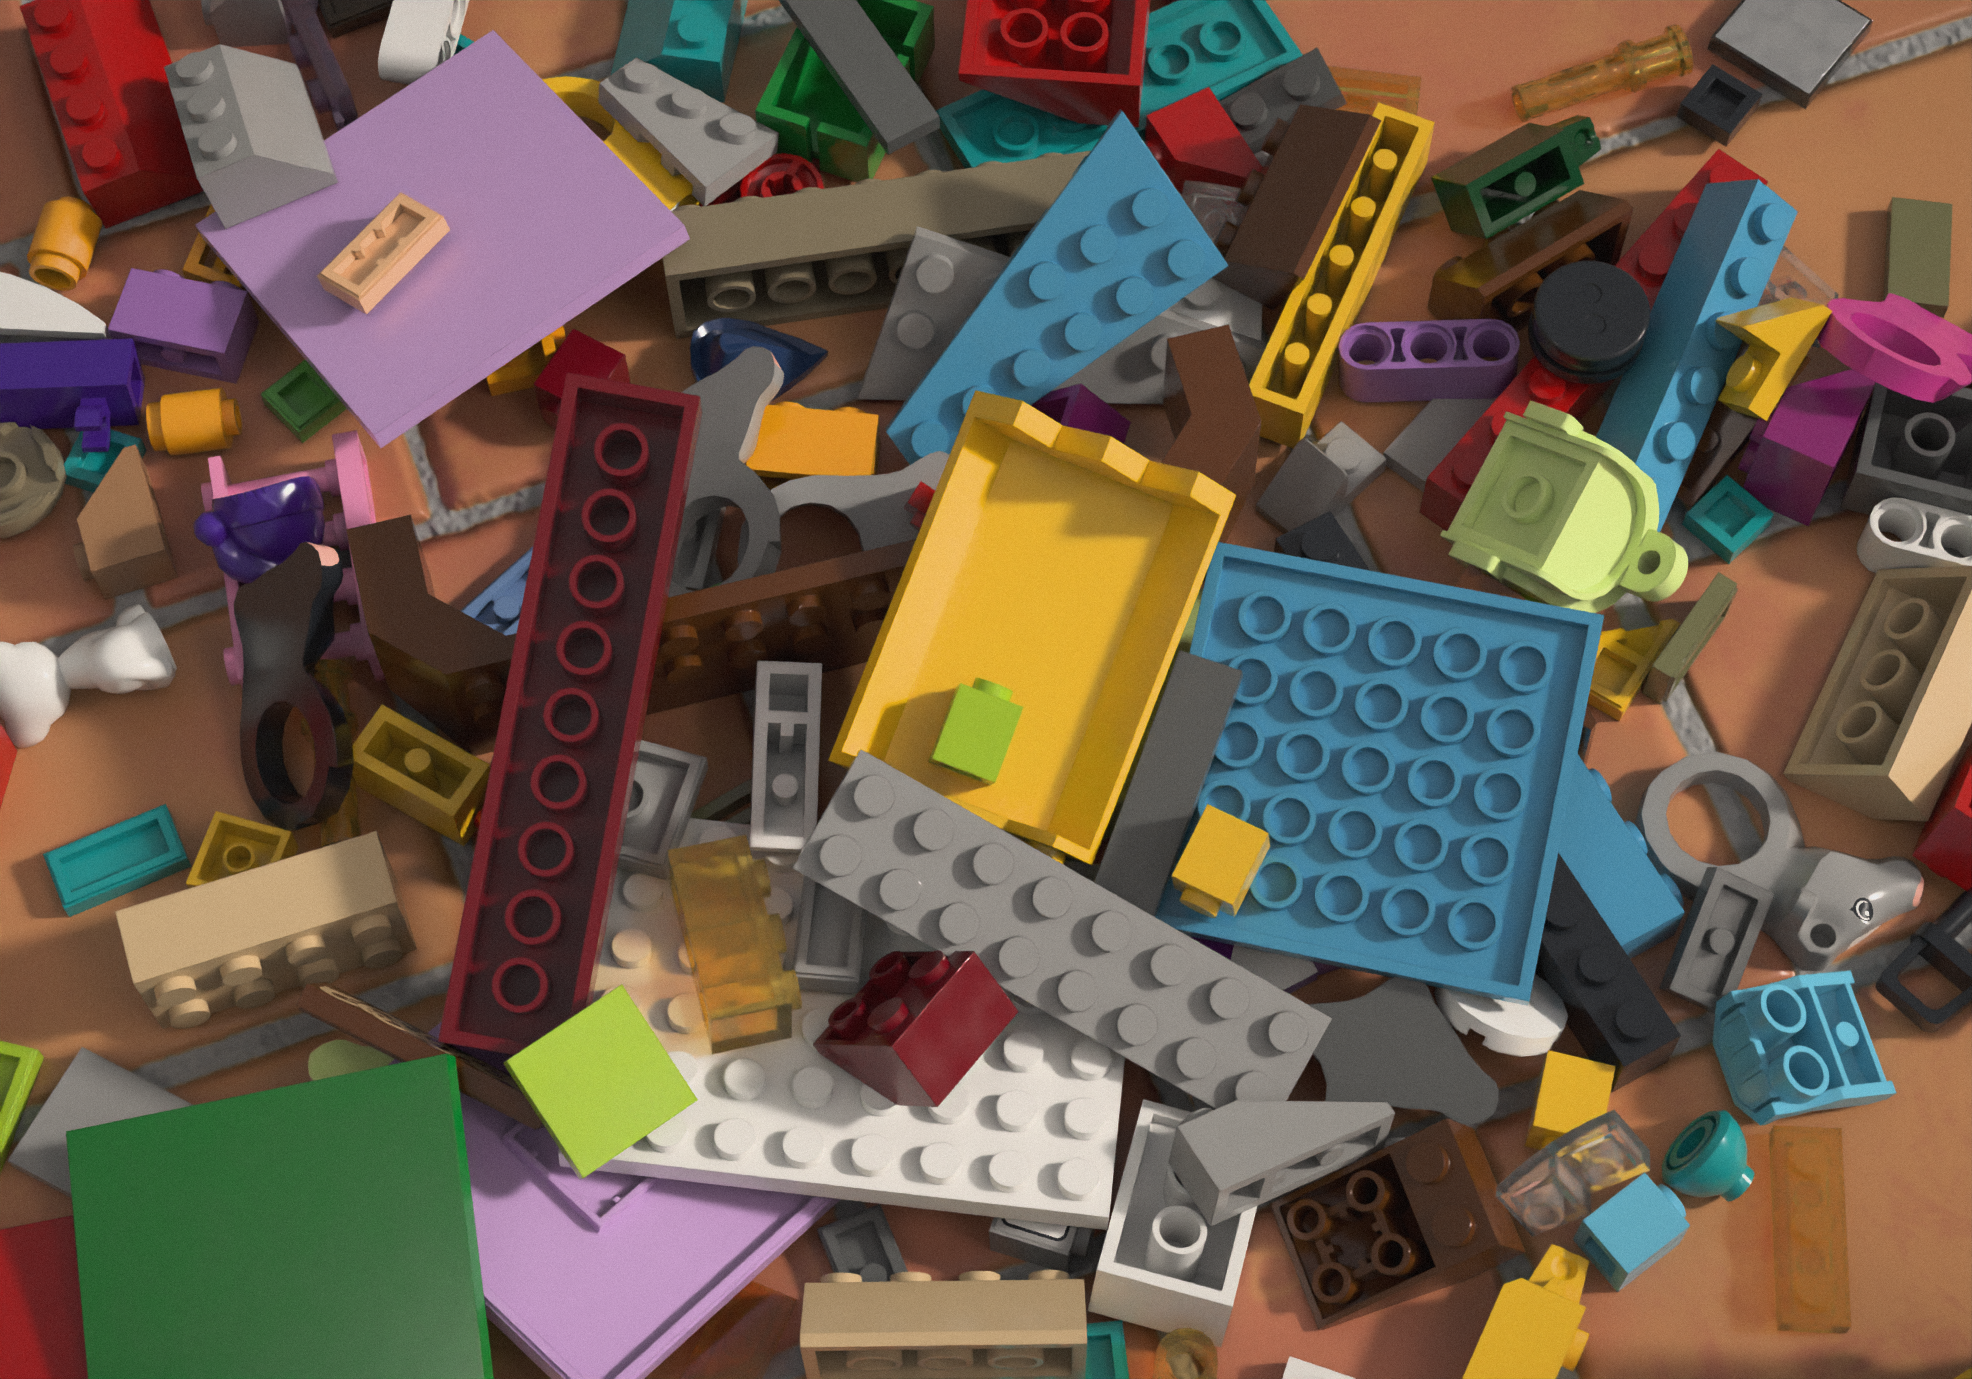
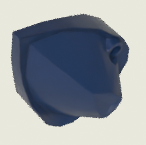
[690,318,828,404]

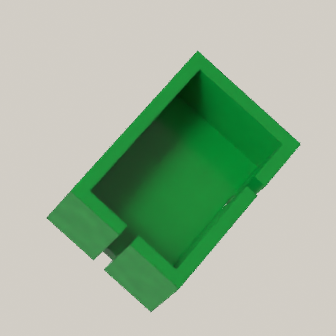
[755,0,935,182]

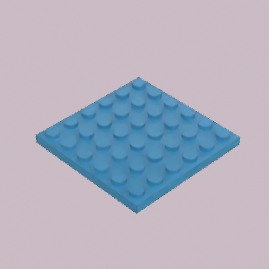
[1156,542,1604,1006]

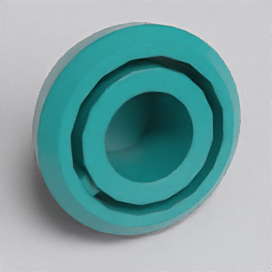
[1662,1110,1755,1202]

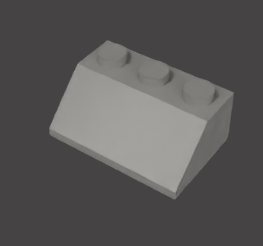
[164,44,338,229]

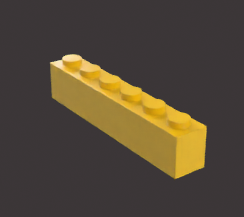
[1249,102,1435,449]

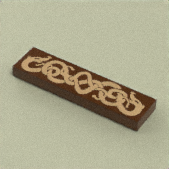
[296,982,545,1130]

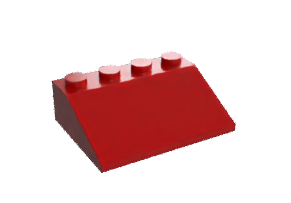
[958,0,1151,127]

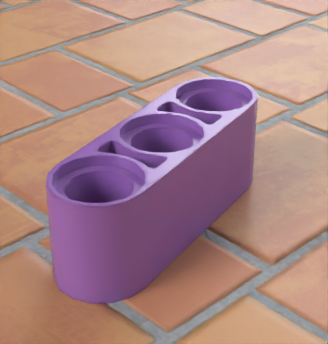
[1338,319,1520,402]

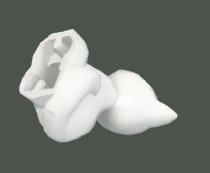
[0,604,177,748]

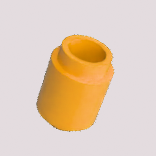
[27,197,102,291]
[146,387,242,456]

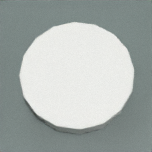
[1434,974,1568,1057]

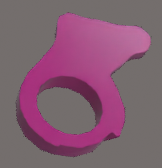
[1816,293,1972,403]

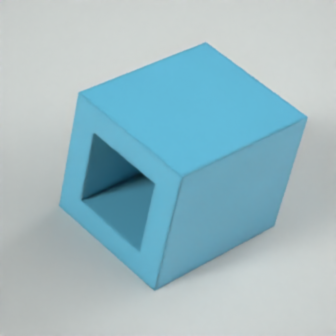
[1573,1172,1690,1292]

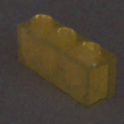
[667,835,802,1054]

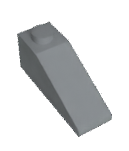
[1168,1100,1395,1227]

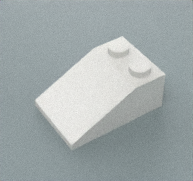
[1088,1099,1257,1347]

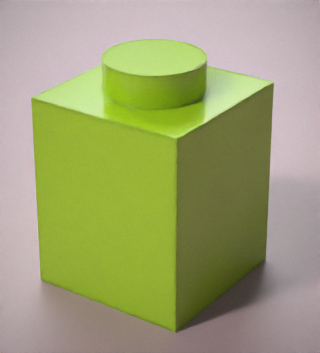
[929,678,1023,785]

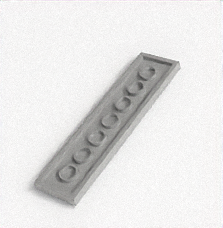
[792,749,1332,1109]

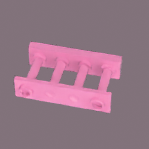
[201,430,386,689]

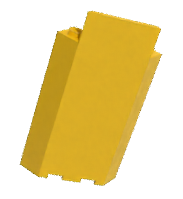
[828,390,1236,865]

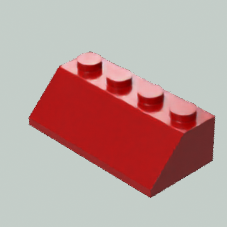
[19,0,204,229]

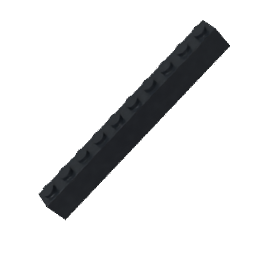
[1274,511,1681,1092]

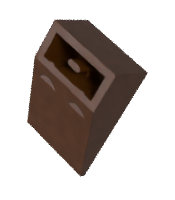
[1270,1118,1526,1330]

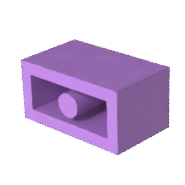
[108,268,259,384]

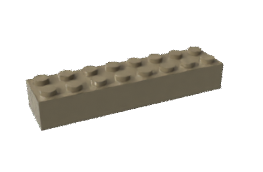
[663,151,1090,339]

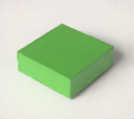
[261,360,347,443]

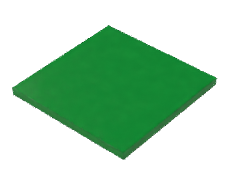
[66,1054,494,1379]

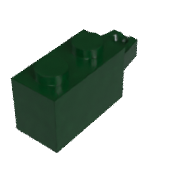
[1431,115,1601,239]

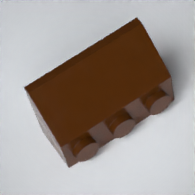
[1212,104,1381,310]
[1427,190,1634,332]

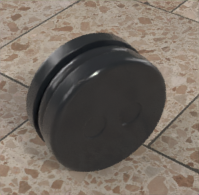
[1528,261,1650,384]

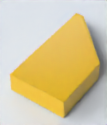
[1587,619,1680,721]

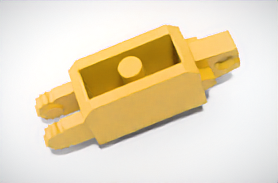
[1462,1244,1590,1379]

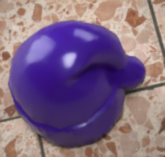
[193,476,325,584]

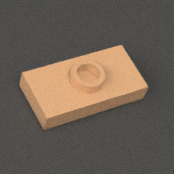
[317,192,450,315]

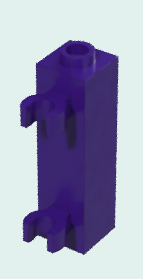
[0,338,145,453]

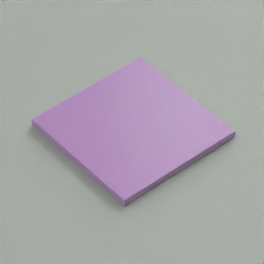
[195,30,690,448]
[388,1022,841,1379]

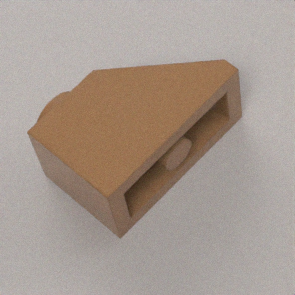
[73,444,178,600]

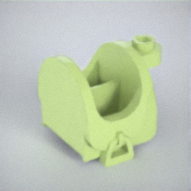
[1440,400,1688,613]

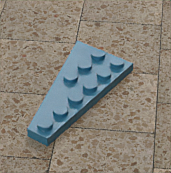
[885,109,1229,465]

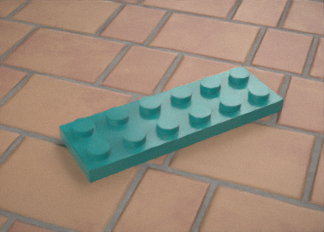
[936,0,1303,169]

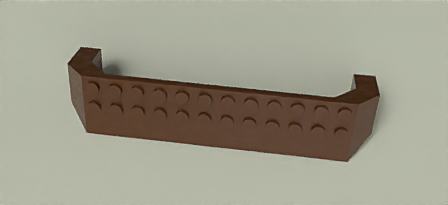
[346,324,1261,756]

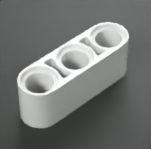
[378,0,470,85]
[1857,497,1972,573]

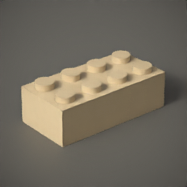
[115,831,417,1029]

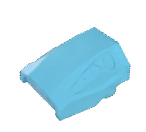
[1713,970,1896,1126]

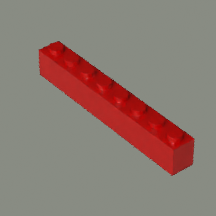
[1419,149,1768,531]

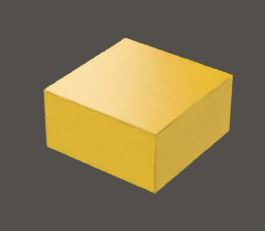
[186,811,299,888]

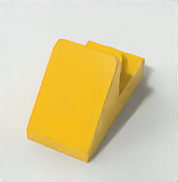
[1715,297,1832,421]

